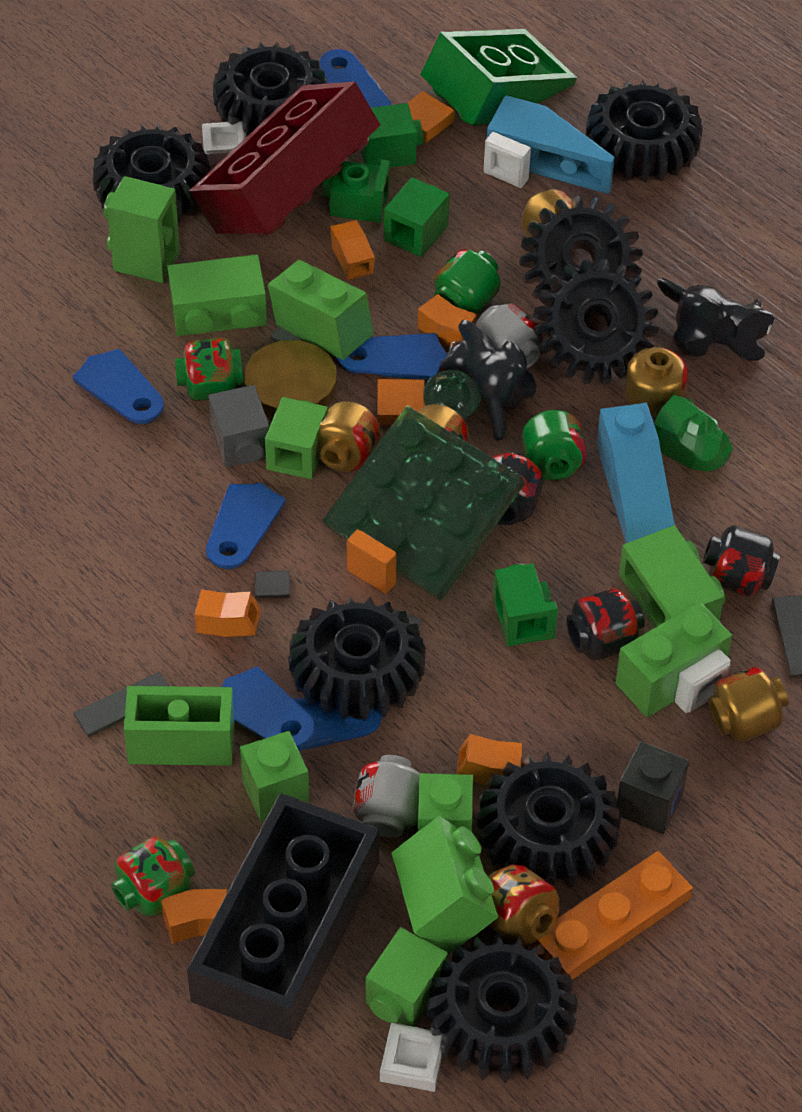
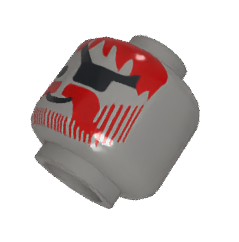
[476,303,543,368]
[352,755,419,838]

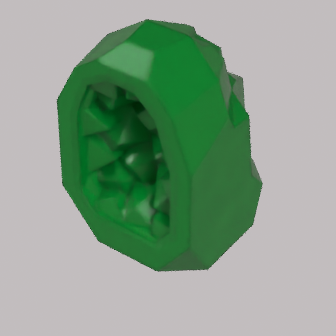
[654,395,733,472]

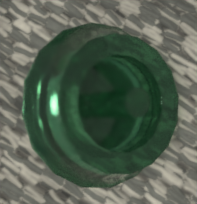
[423,370,481,420]

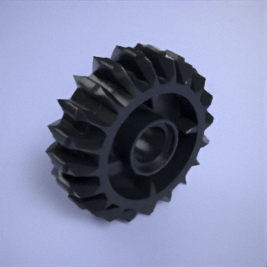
[213,42,327,137]
[585,80,703,182]
[92,123,211,223]
[519,195,643,319]
[533,259,659,384]
[288,596,426,722]
[477,751,621,888]
[426,932,578,1083]

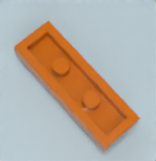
[532,850,693,980]

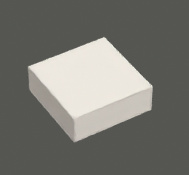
[202,121,246,165]
[484,132,531,188]
[675,649,731,713]
[380,1023,445,1092]

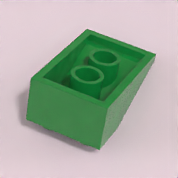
[420,29,578,126]

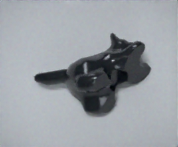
[657,278,775,361]
[440,319,536,441]

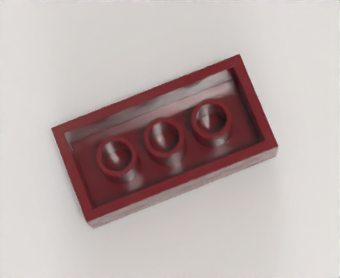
[189,81,381,235]

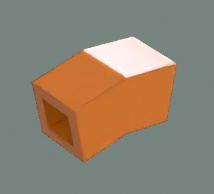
[330,220,375,280]
[417,294,477,348]
[194,589,261,637]
[456,734,523,785]
[161,889,227,944]

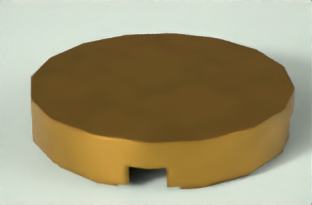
[244,340,336,417]

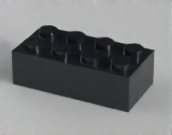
[187,793,379,1041]

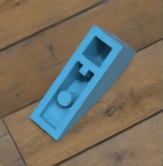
[487,95,614,194]
[596,403,675,543]

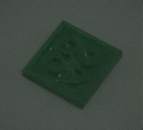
[322,405,526,601]

